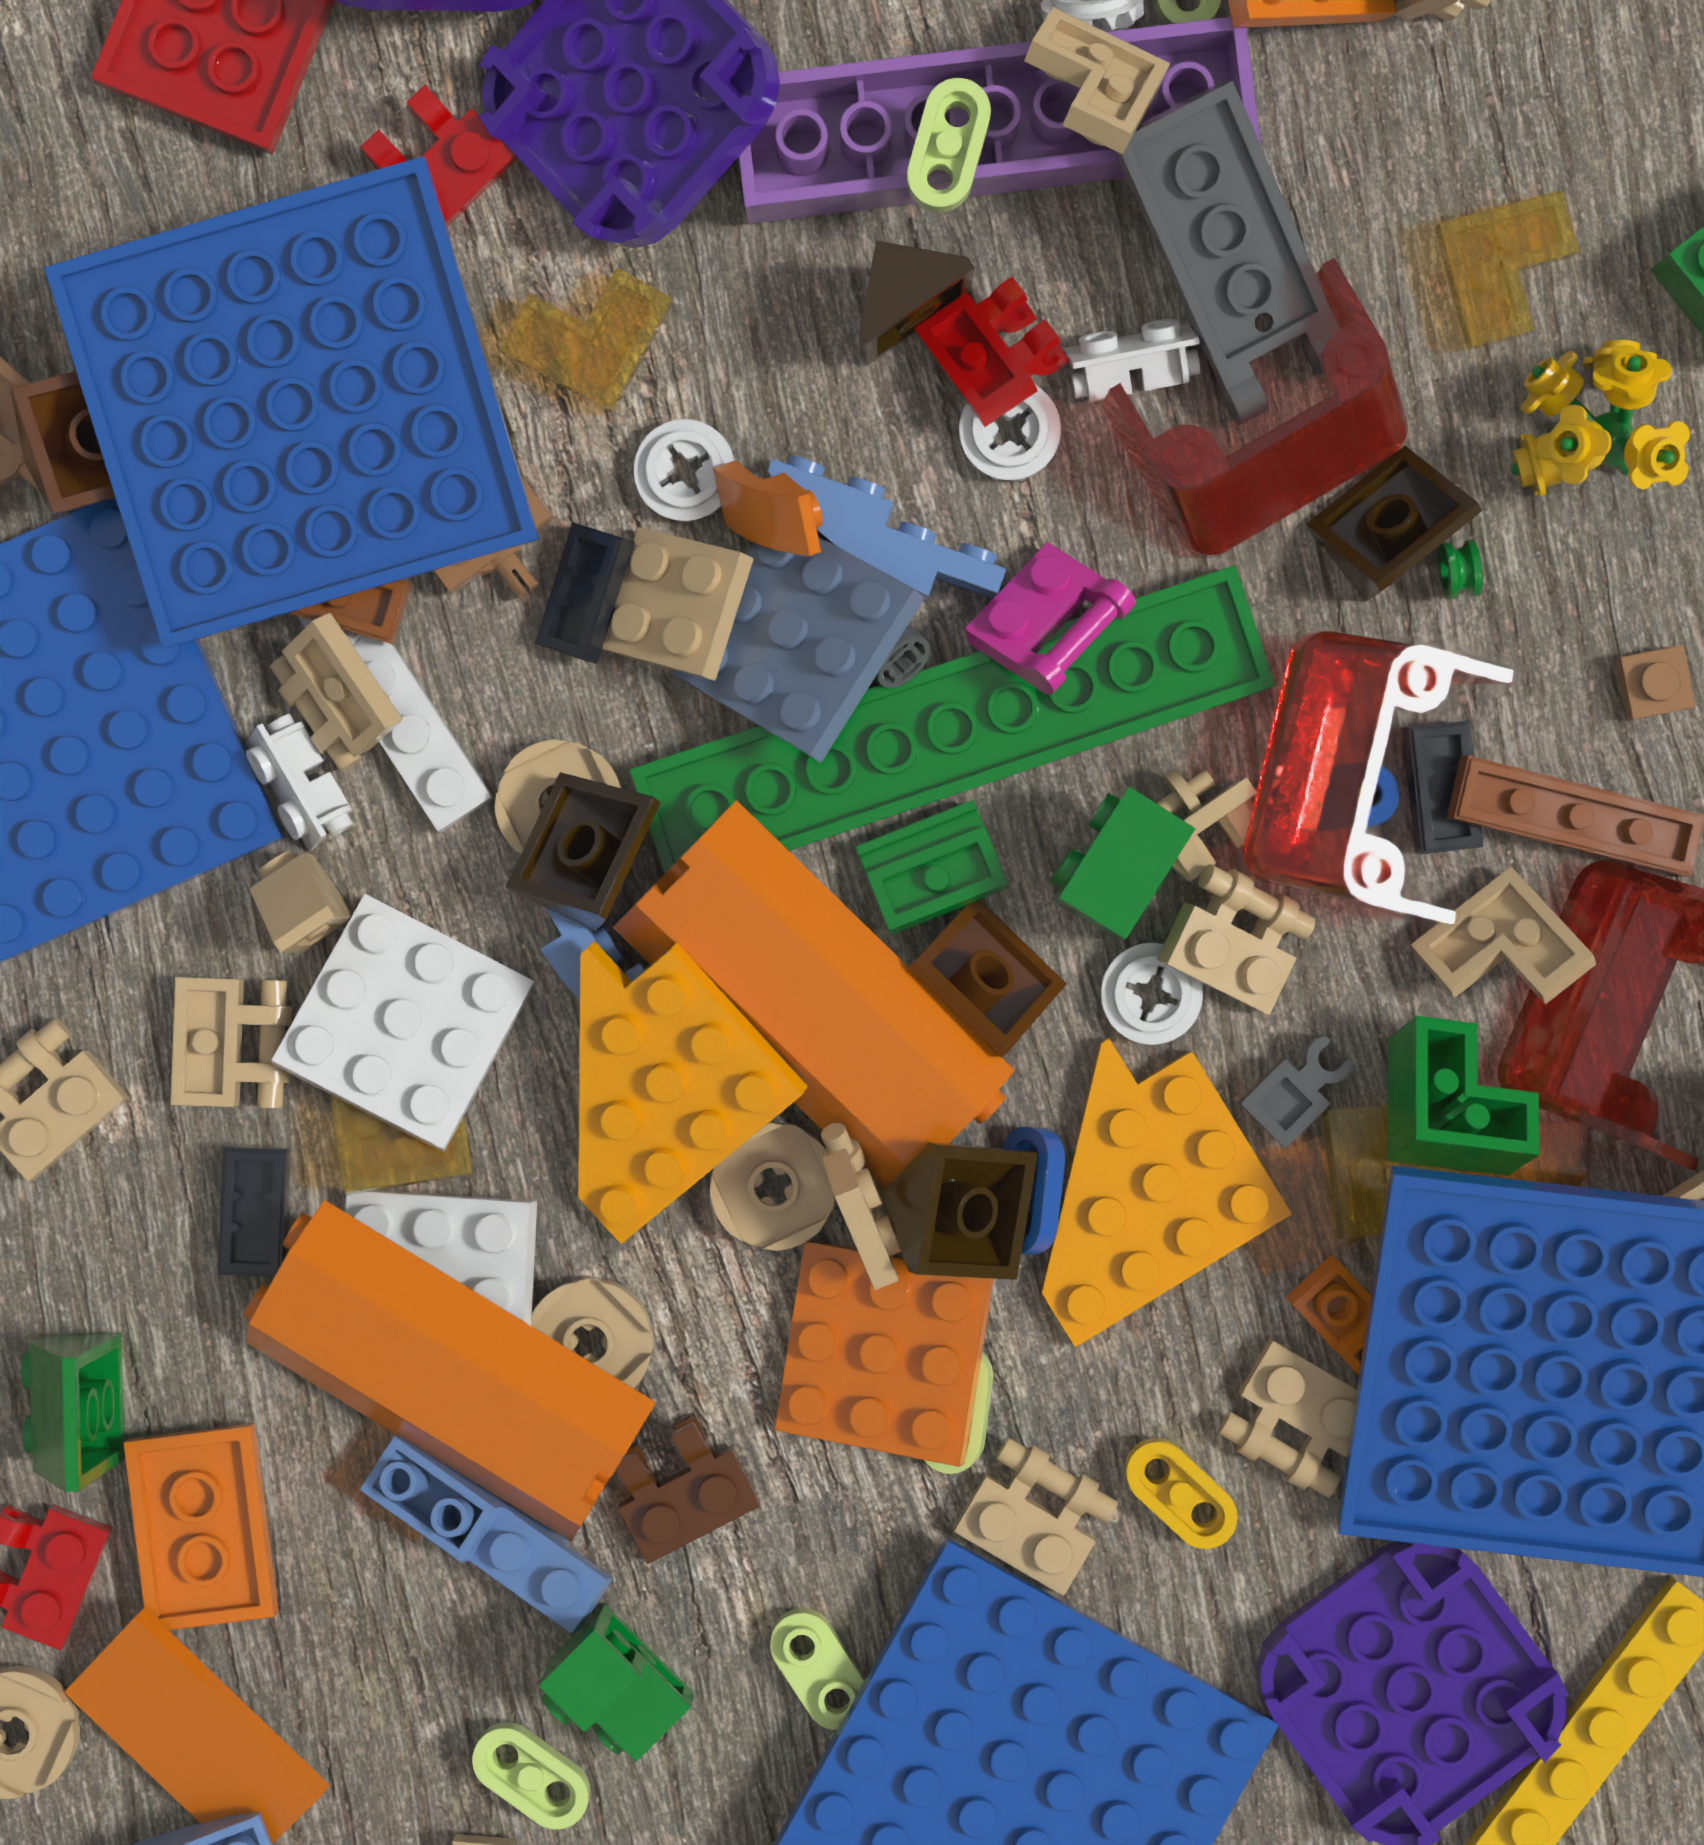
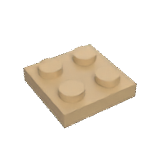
[602,527,754,681]

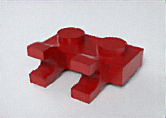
[360,84,517,227]
[914,276,1070,428]
[0,1504,113,1651]

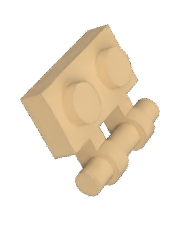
[269,613,403,772]
[1157,864,1315,1015]
[171,977,293,1108]
[0,1017,130,1182]
[821,1123,901,1290]
[1218,1338,1357,1498]
[953,1437,1118,1596]

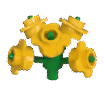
[1511,338,1690,497]

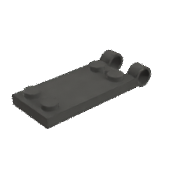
[1114,79,1354,425]

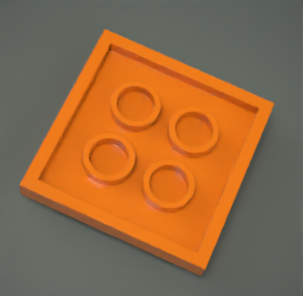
[775,1240,994,1467]

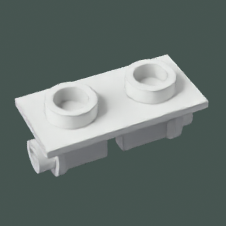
[1064,319,1201,403]
[246,714,353,851]

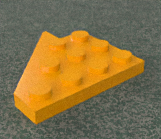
[578,941,808,1244]
[1040,1038,1292,1348]

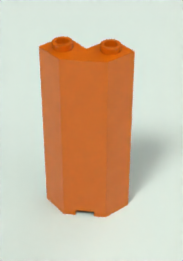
[612,800,1015,1189]
[243,1200,656,1541]

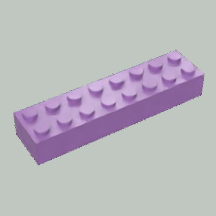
[739,17,1261,224]

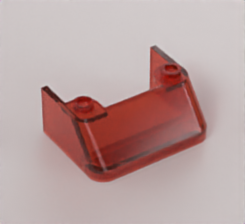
[1101,258,1408,558]
[1243,631,1514,925]
[1497,860,1704,1171]

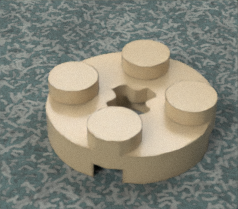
[494,739,622,854]
[710,1122,835,1251]
[531,1276,655,1389]
[0,1666,80,1799]

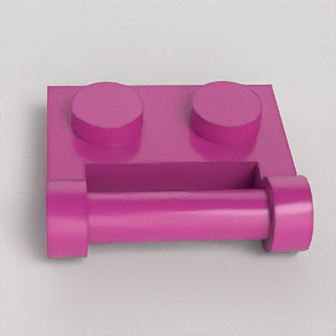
[965,542,1136,695]

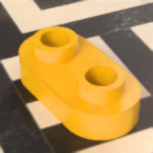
[1124,1438,1238,1549]

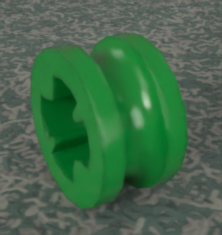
[1438,539,1483,600]

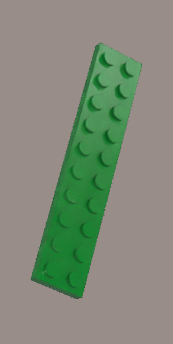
[629,565,1276,874]

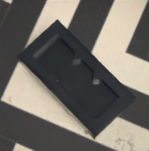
[535,522,635,664]
[1402,720,1483,854]
[218,1146,291,1277]

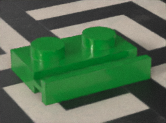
[856,799,1009,935]

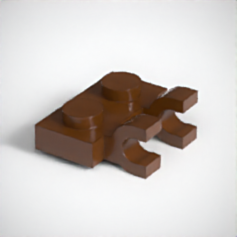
[616,1413,761,1564]

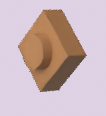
[1615,645,1696,721]

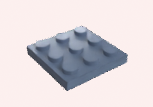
[672,536,925,763]

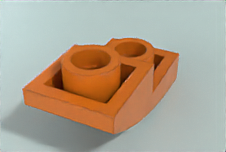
[713,460,823,556]
[1285,1254,1371,1377]

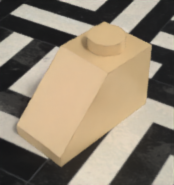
[249,850,353,953]

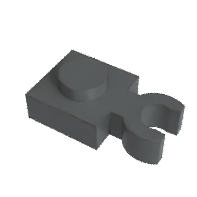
[1237,1035,1354,1149]

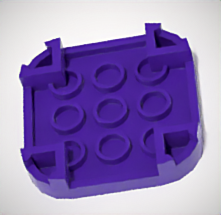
[478,0,780,249]
[1256,1541,1569,1845]

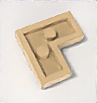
[1024,7,1170,154]
[1411,867,1596,1004]

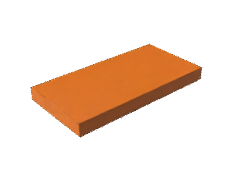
[64,1607,330,1844]

